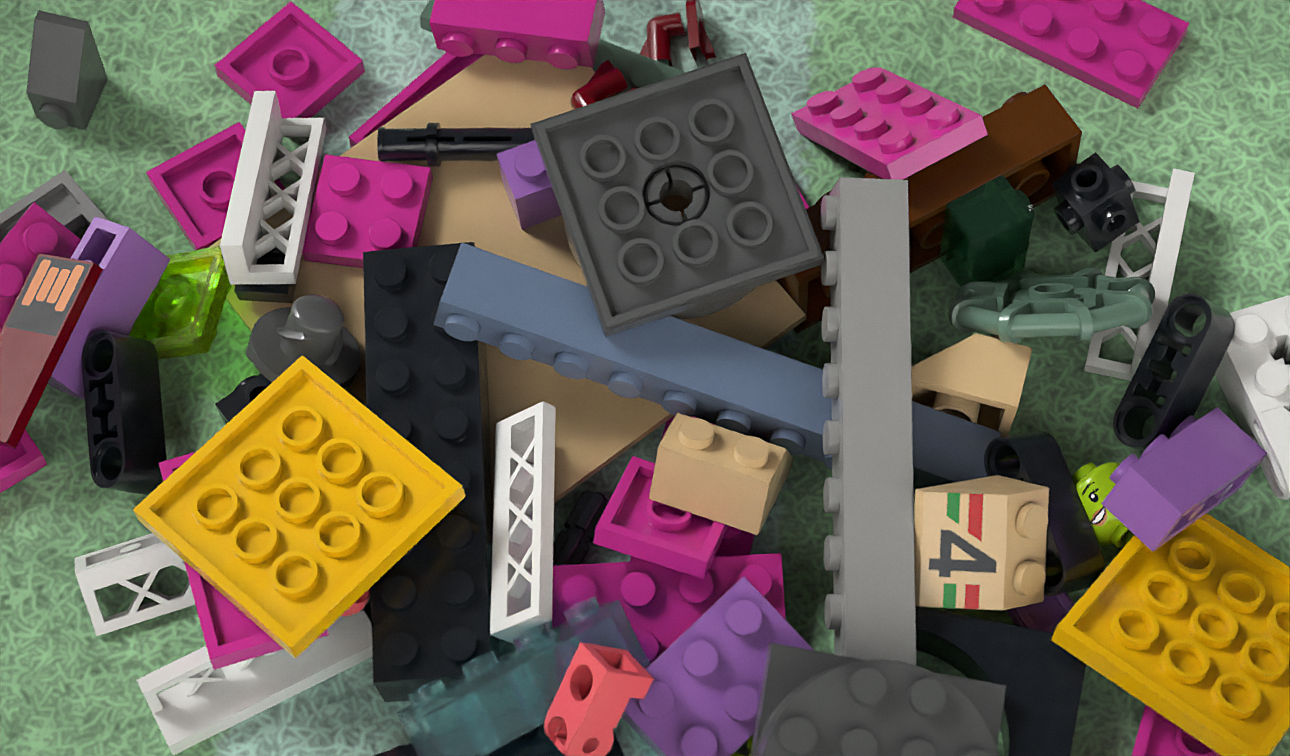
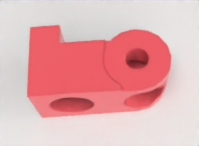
[544,642,654,756]

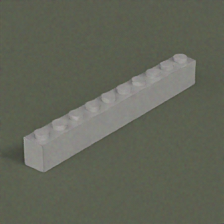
[820,177,916,665]

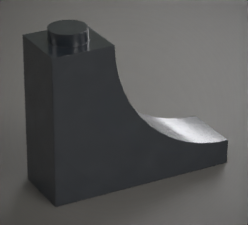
[915,606,1086,756]

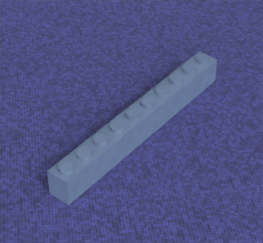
[433,242,1001,494]

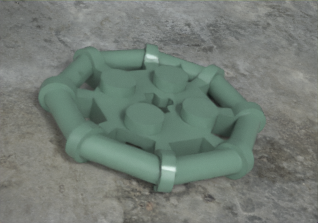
[948,268,1155,343]

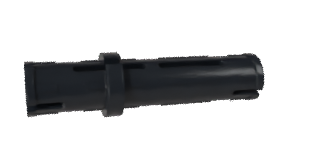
[377,123,535,166]

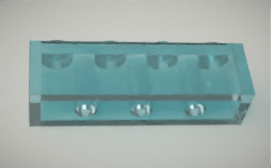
[397,596,650,756]

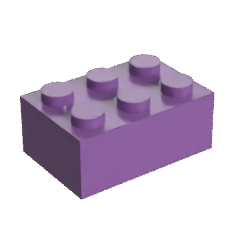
[621,576,813,756]

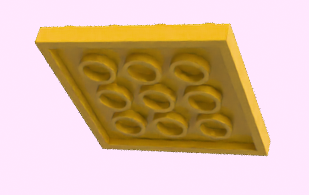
[133,355,466,659]
[1051,513,1290,756]

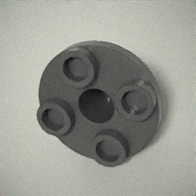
[246,294,361,389]

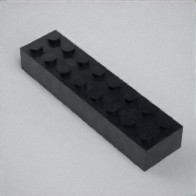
[363,242,501,702]

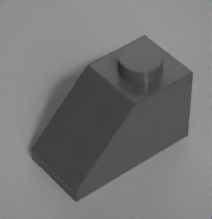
[26,10,108,130]

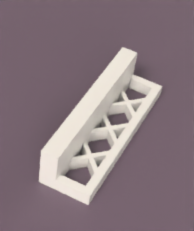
[220,91,326,284]
[1084,168,1195,381]
[490,401,556,651]
[74,533,195,636]
[136,609,373,756]

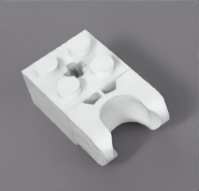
[1215,295,1290,500]

